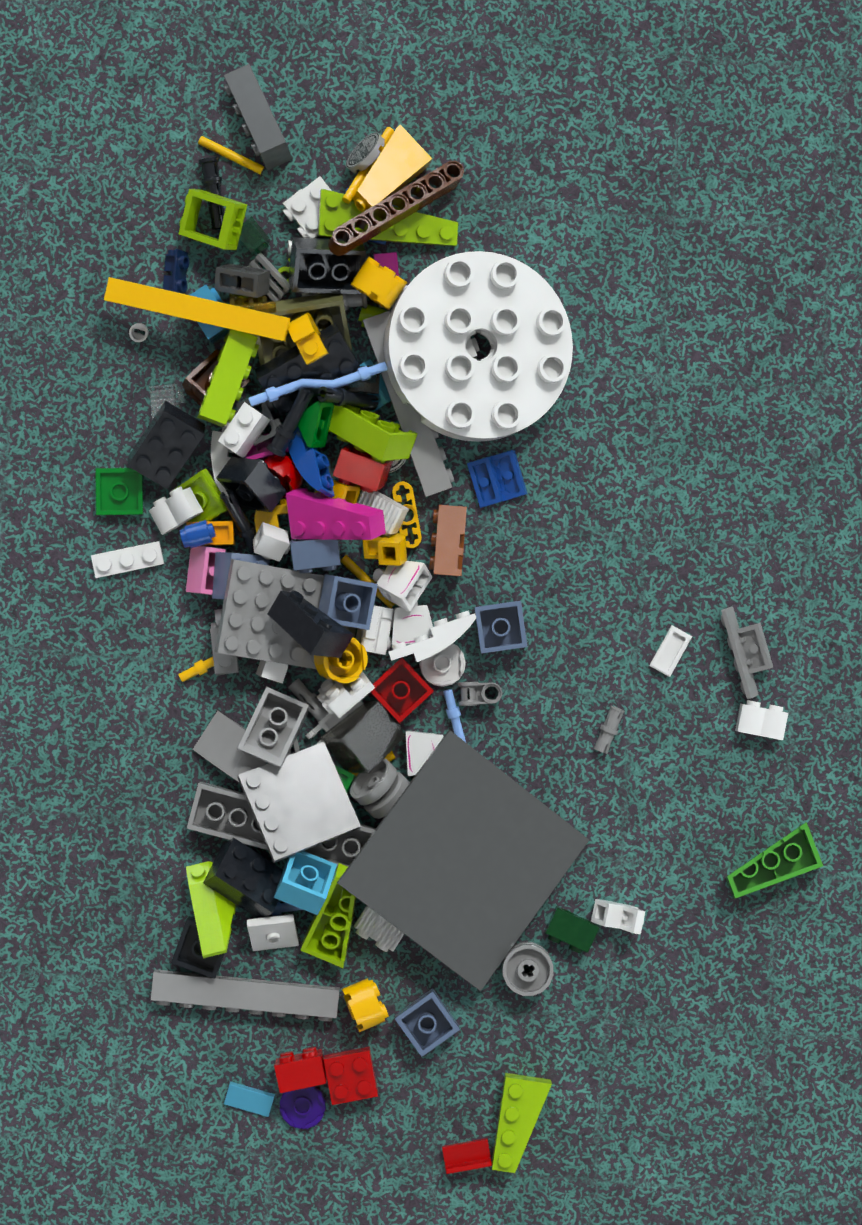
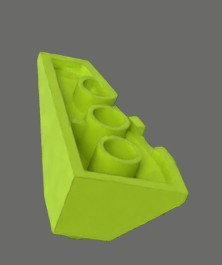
[186,861,236,958]

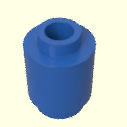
[180,520,216,549]

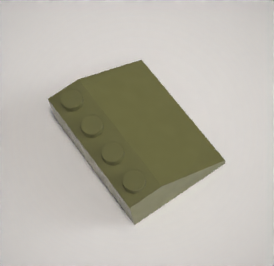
[250,293,353,366]

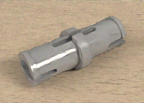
[288,678,328,722]
[594,705,625,754]

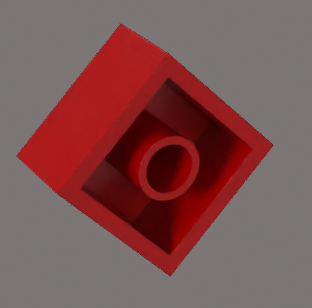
[333,445,394,493]
[371,657,434,723]
[274,1046,327,1093]
[323,1046,378,1105]

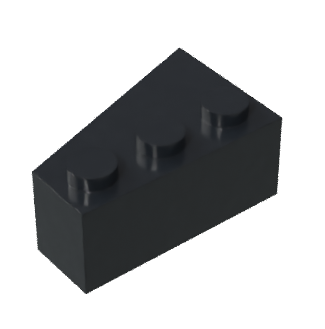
[267,590,354,658]

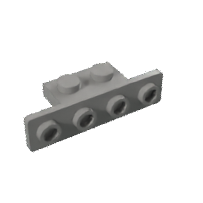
[721,606,773,699]

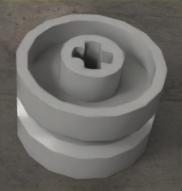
[350,758,410,819]
[502,942,554,996]

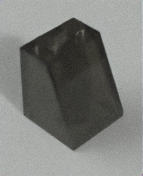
[320,701,406,774]

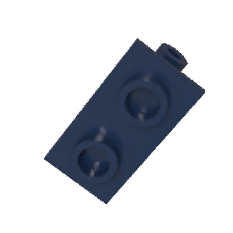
[163,249,190,294]

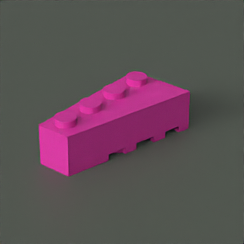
[286,487,386,540]

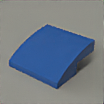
[467,450,528,508]

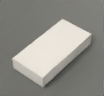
[649,625,692,677]

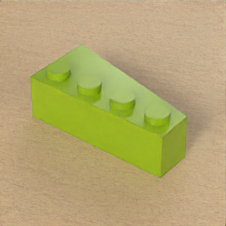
[197,329,259,427]
[321,395,418,463]
[301,863,356,968]
[492,1073,552,1173]

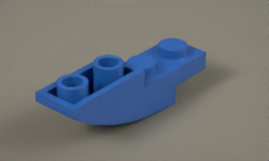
[288,425,335,498]

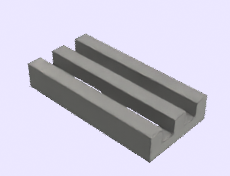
[247,253,291,302]

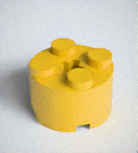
[351,257,407,310]
[314,638,368,683]
[341,978,389,1032]

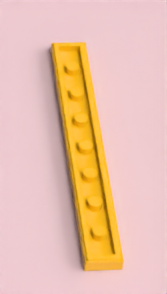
[104,277,290,342]

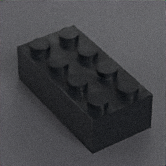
[255,323,361,416]

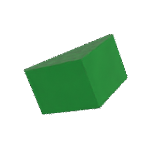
[298,401,334,448]

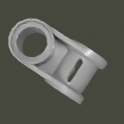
[458,682,503,706]

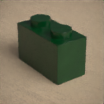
[545,906,600,954]

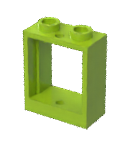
[179,189,248,250]

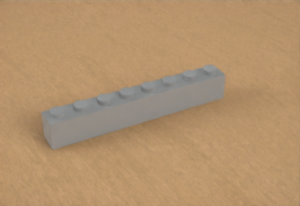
[363,311,455,497]
[151,969,340,1021]

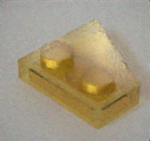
[229,293,276,313]

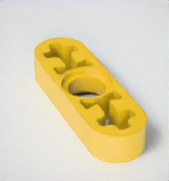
[392,481,422,548]

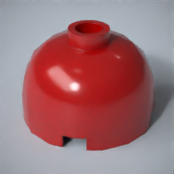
[264,454,303,499]

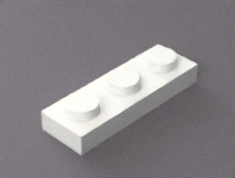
[91,541,164,578]

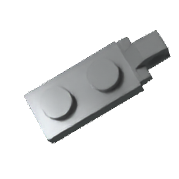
[210,609,239,676]

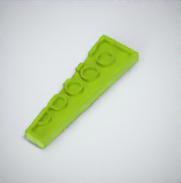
[318,189,458,246]

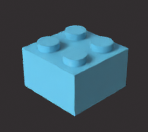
[274,851,337,915]

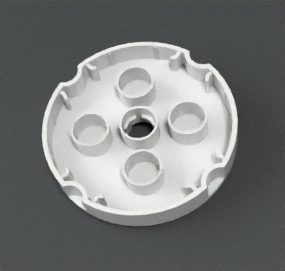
[384,251,573,442]

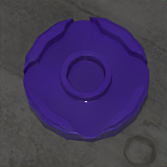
[280,1086,326,1129]

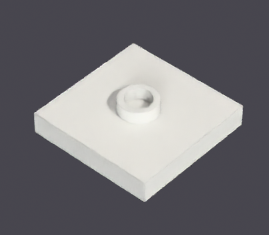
[247,914,299,951]

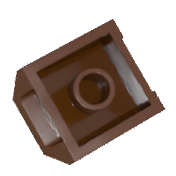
[182,348,251,407]

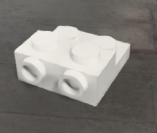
[283,176,331,238]
[317,671,375,718]

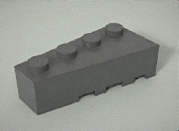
[223,64,292,171]

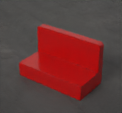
[442,1138,492,1174]

